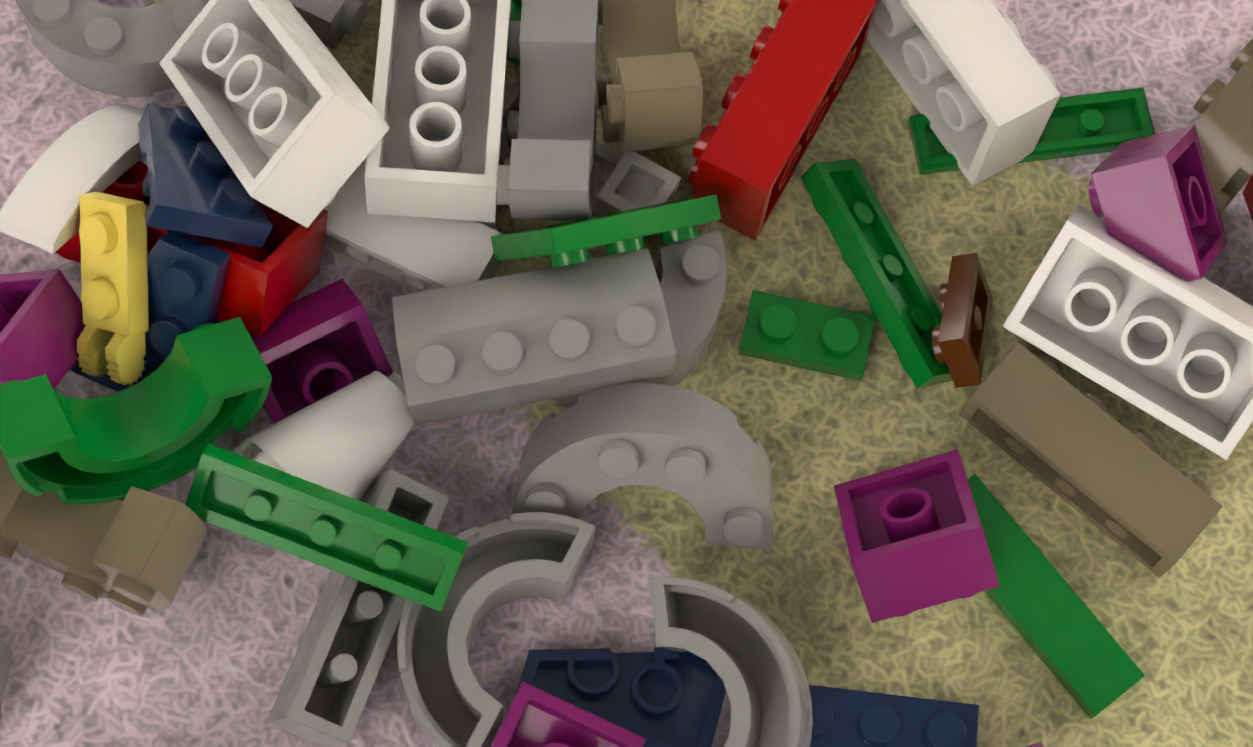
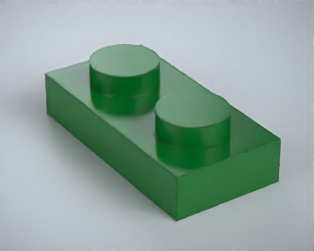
[739,290,875,381]

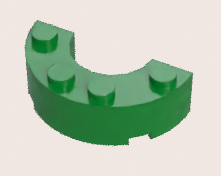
[0,317,272,505]

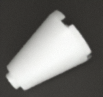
[233,371,415,501]

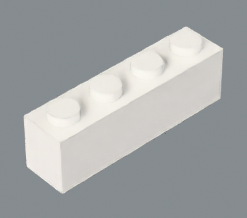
[323,160,503,293]

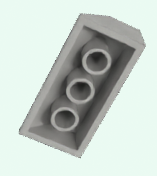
[392,248,676,425]

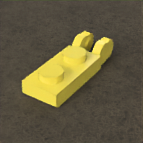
[76,192,149,385]

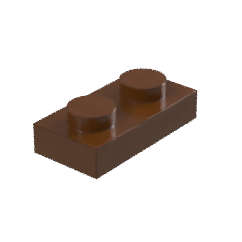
[932,253,993,388]

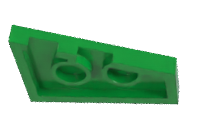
[490,194,721,267]

